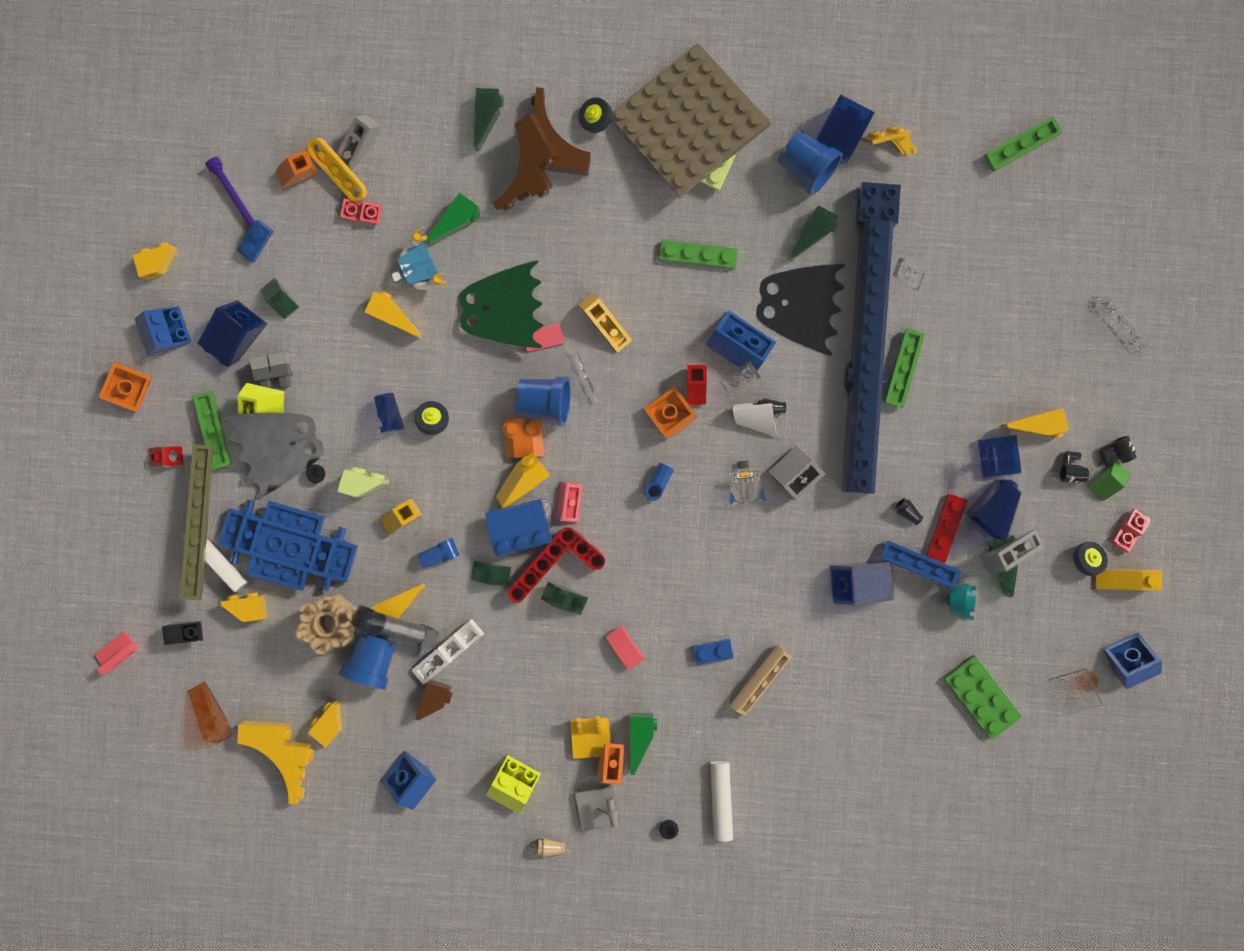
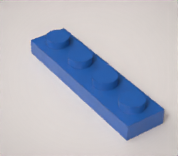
[880,540,961,589]

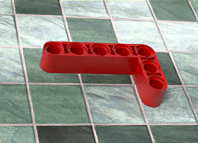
[508,527,606,603]

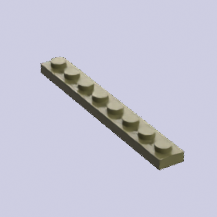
[180,444,214,601]

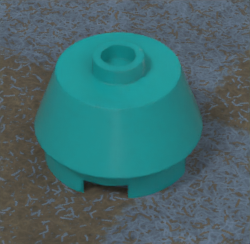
[946,583,977,622]

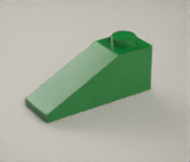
[427,193,480,245]
[630,713,657,775]

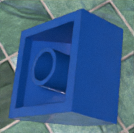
[1104,632,1162,689]
[381,751,437,810]

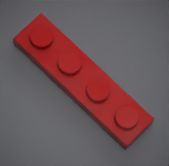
[926,493,968,564]

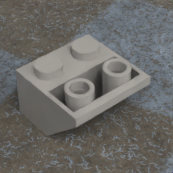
[768,446,825,501]

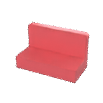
[95,632,139,675]

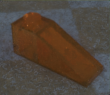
[188,682,233,745]

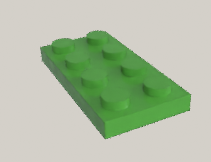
[944,655,1022,740]

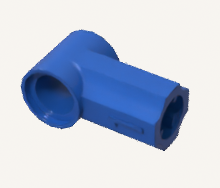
[645,462,674,501]
[418,538,460,568]

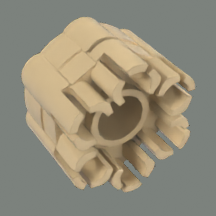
[296,593,357,654]

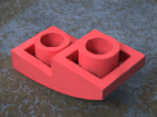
[340,198,382,225]
[1110,509,1151,553]
[606,626,645,670]

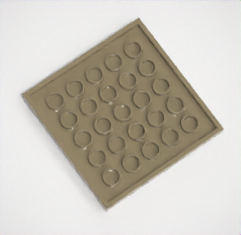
[611,43,771,198]

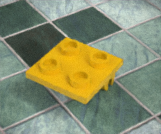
[862,126,917,156]
[570,715,611,759]

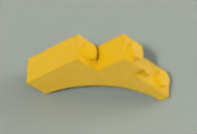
[237,721,314,805]

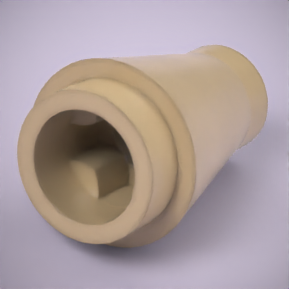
[537,838,565,858]

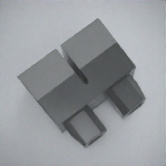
[249,352,293,389]

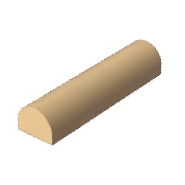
[730,645,792,716]

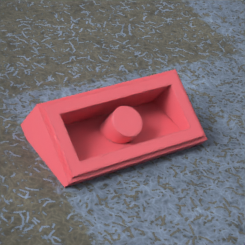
[526,323,564,352]
[555,482,583,522]

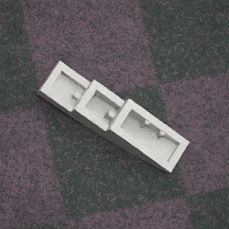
[411,619,484,685]

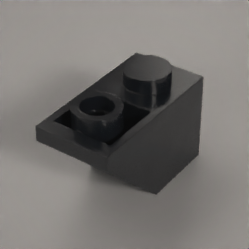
[162,621,204,645]

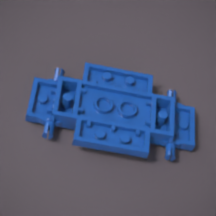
[218,499,359,591]

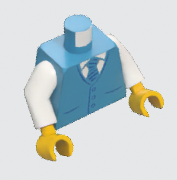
[391,229,447,291]

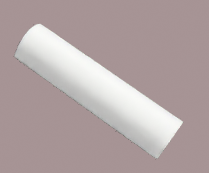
[182,534,248,592]
[710,761,733,842]

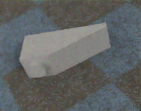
[337,115,381,171]
[982,529,1044,574]

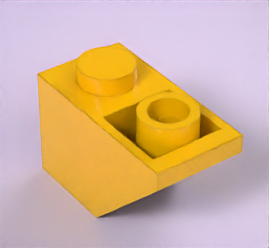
[132,243,177,280]
[380,499,422,535]
[221,592,267,622]
[308,700,342,748]

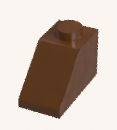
[415,679,453,720]

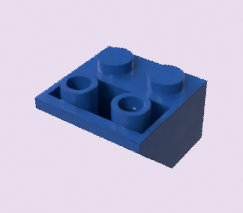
[135,306,192,355]

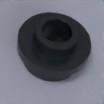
[306,464,326,483]
[659,820,679,839]

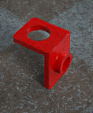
[149,446,183,467]

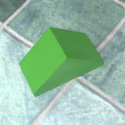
[1089,460,1130,501]

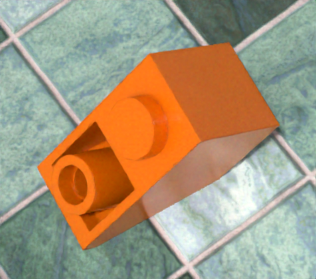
[275,150,318,188]

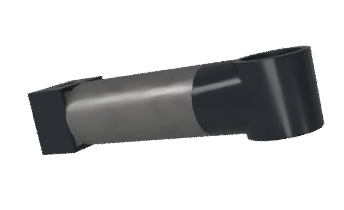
[351,605,439,651]

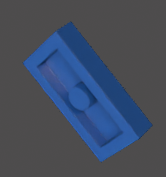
[237,219,274,262]
[692,638,734,665]

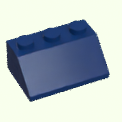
[705,311,776,377]
[485,499,552,556]

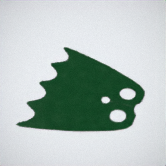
[460,260,543,348]

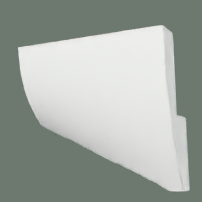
[733,403,777,436]

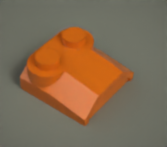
[99,362,152,412]
[643,386,697,439]
[503,418,544,459]

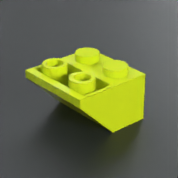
[238,383,284,414]
[486,755,541,814]

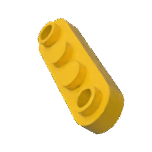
[307,138,367,202]

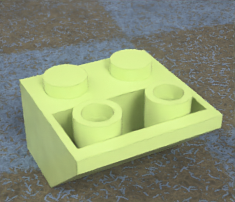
[337,467,389,497]

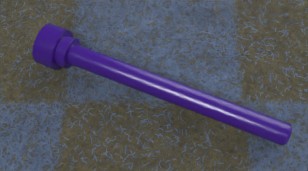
[205,157,254,228]

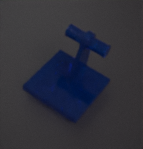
[978,435,1022,478]

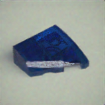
[374,393,405,433]

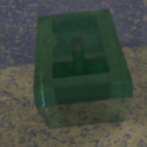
[260,278,300,319]
[471,560,512,586]

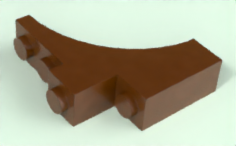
[530,87,591,176]
[493,114,558,211]

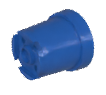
[778,131,843,195]
[515,377,571,427]
[337,631,396,690]

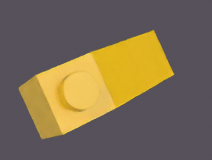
[365,291,422,338]
[578,293,632,352]
[1001,408,1069,439]
[496,452,550,508]
[1095,569,1162,590]
[370,583,426,619]

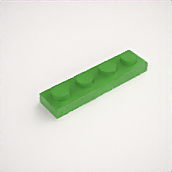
[984,116,1063,172]
[660,240,738,269]
[884,328,925,408]
[192,391,232,470]

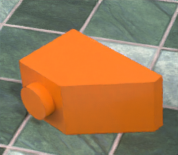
[596,743,624,785]

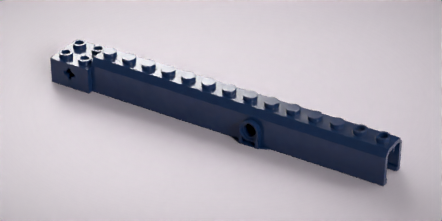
[841,182,901,494]

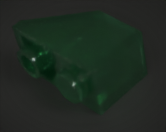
[541,582,588,615]

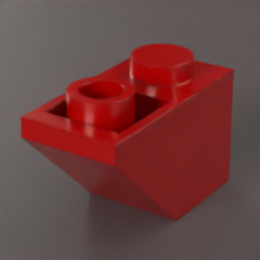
[686,365,707,405]

